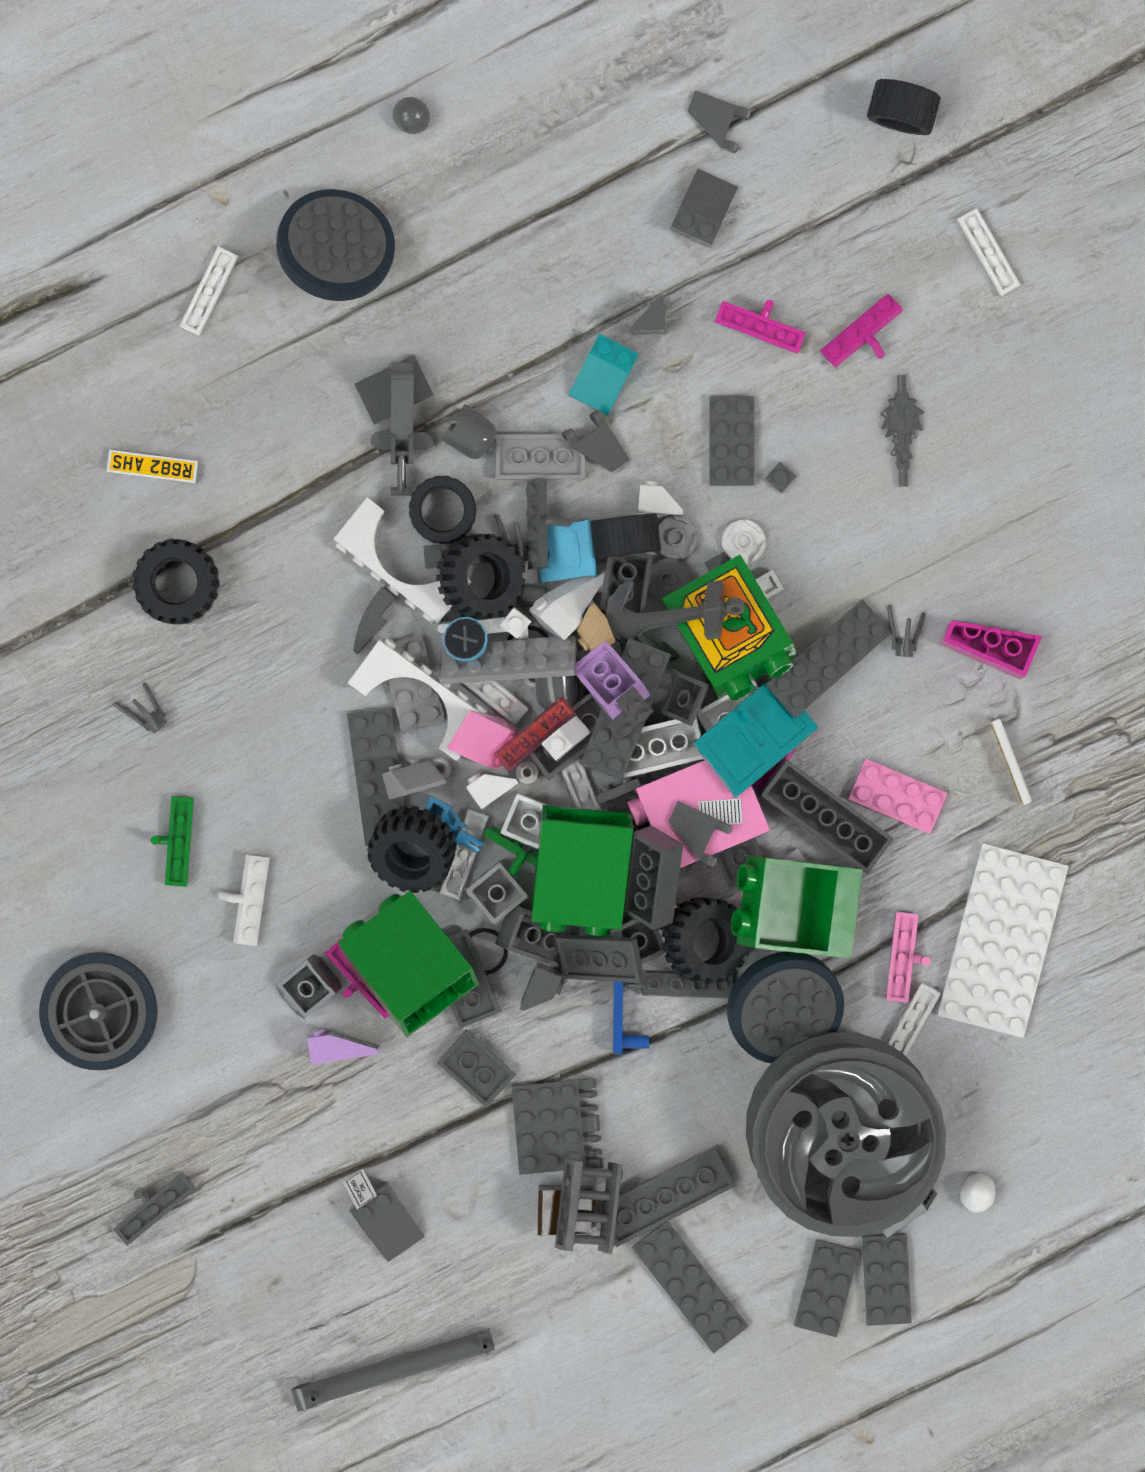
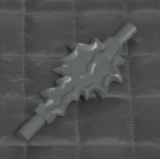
[880,375,924,487]

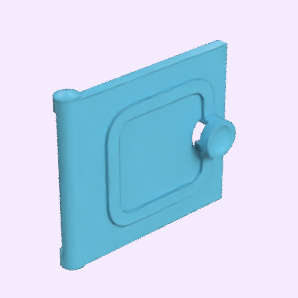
[539,519,598,583]

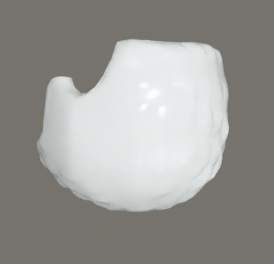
[960,1173,996,1213]

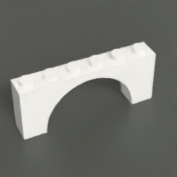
[334,497,472,624]
[348,637,489,761]

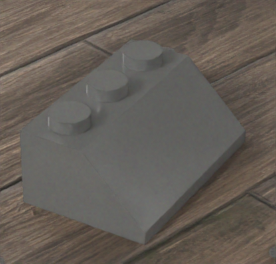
[599,553,653,615]

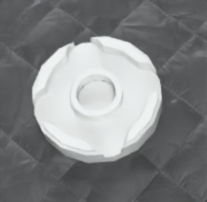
[722,520,766,564]

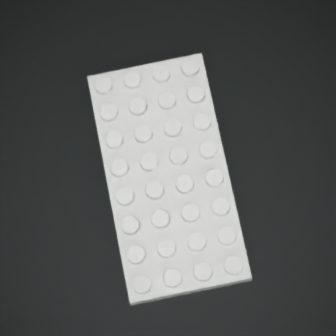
[937,843,1069,1038]

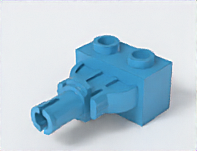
[424,796,484,854]

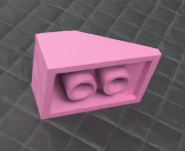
[447,710,522,770]

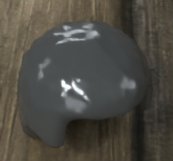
[392,97,430,134]

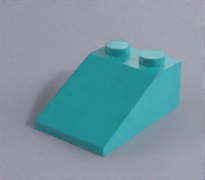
[569,333,639,416]

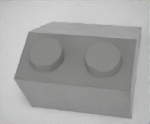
[382,758,446,799]
[465,860,528,924]

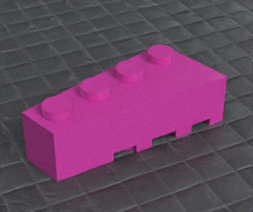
[939,620,1042,680]

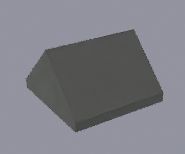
[630,295,665,335]

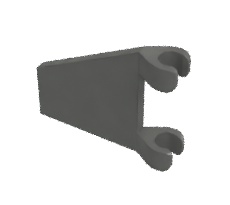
[688,90,751,153]
[561,410,630,472]
[668,801,733,867]

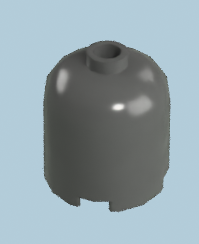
[441,404,497,459]
[535,675,579,710]

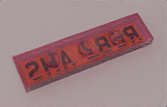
[493,696,577,772]

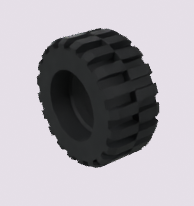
[436,534,526,619]
[132,539,220,625]
[367,806,457,893]
[662,897,750,984]

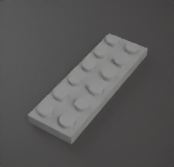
[441,636,577,685]

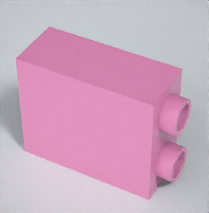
[627,760,770,868]

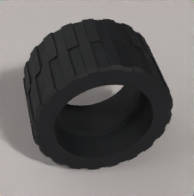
[867,79,941,135]
[409,475,476,544]
[590,513,661,559]

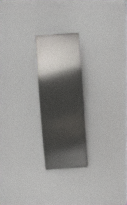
[353,587,396,654]

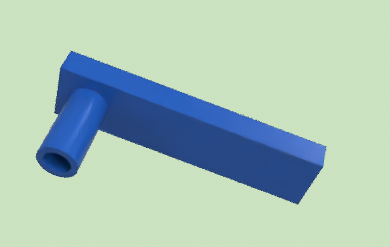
[613,982,649,1054]

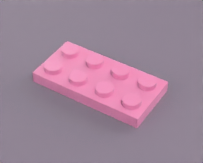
[848,758,948,834]

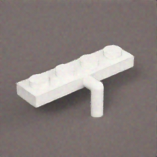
[218,855,270,946]

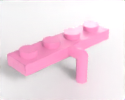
[885,912,931,1003]

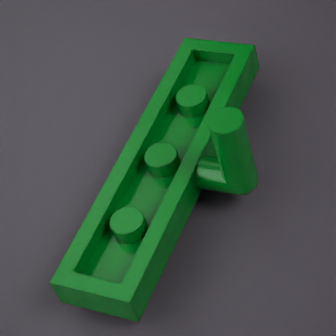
[150,796,194,887]
[483,826,537,876]

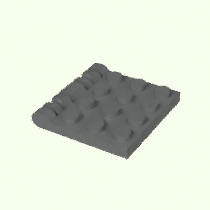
[511,1078,604,1175]

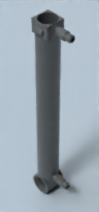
[291,1329,495,1411]

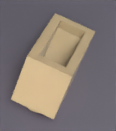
[577,603,616,652]

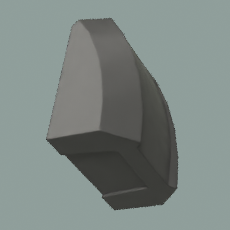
[276,954,342,1019]

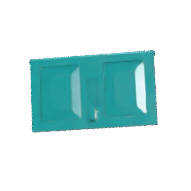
[693,678,818,798]

